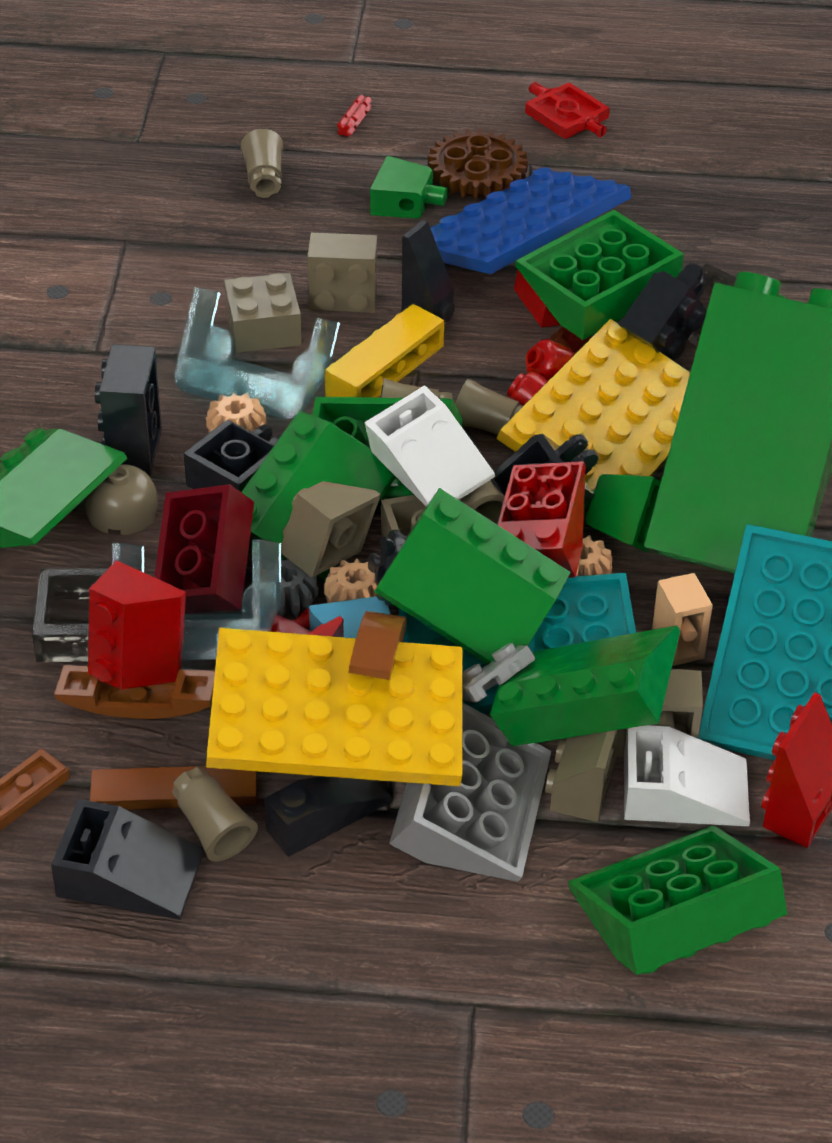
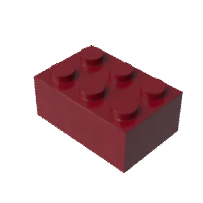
[154,484,254,615]

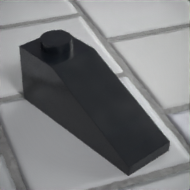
[401,220,455,322]
[264,776,393,857]

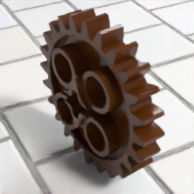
[428,129,528,199]

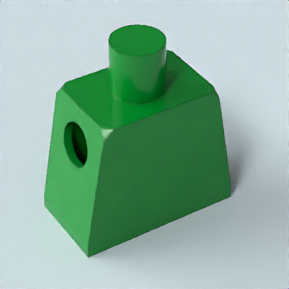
[370,156,447,219]
[584,474,661,553]

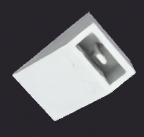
[365,385,495,506]
[624,725,750,826]

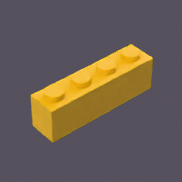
[324,304,444,398]

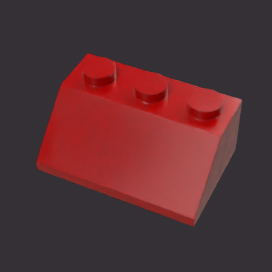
[88,560,186,690]

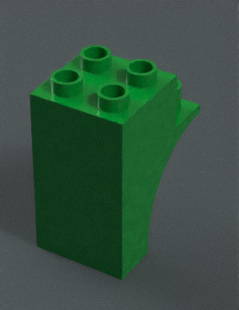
[644,272,832,574]

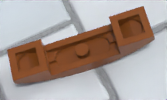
[348,610,407,680]
[54,665,215,719]

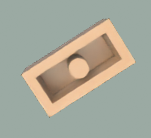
[652,573,713,666]

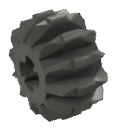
[254,557,319,618]

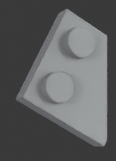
[462,643,535,702]

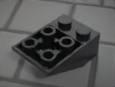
[51,799,204,920]

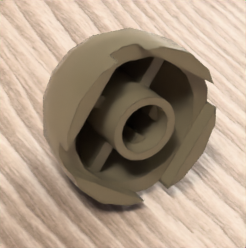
[85,464,159,535]

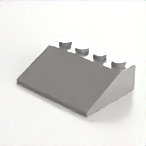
[389,702,552,882]

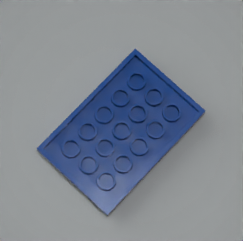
[430,167,632,274]

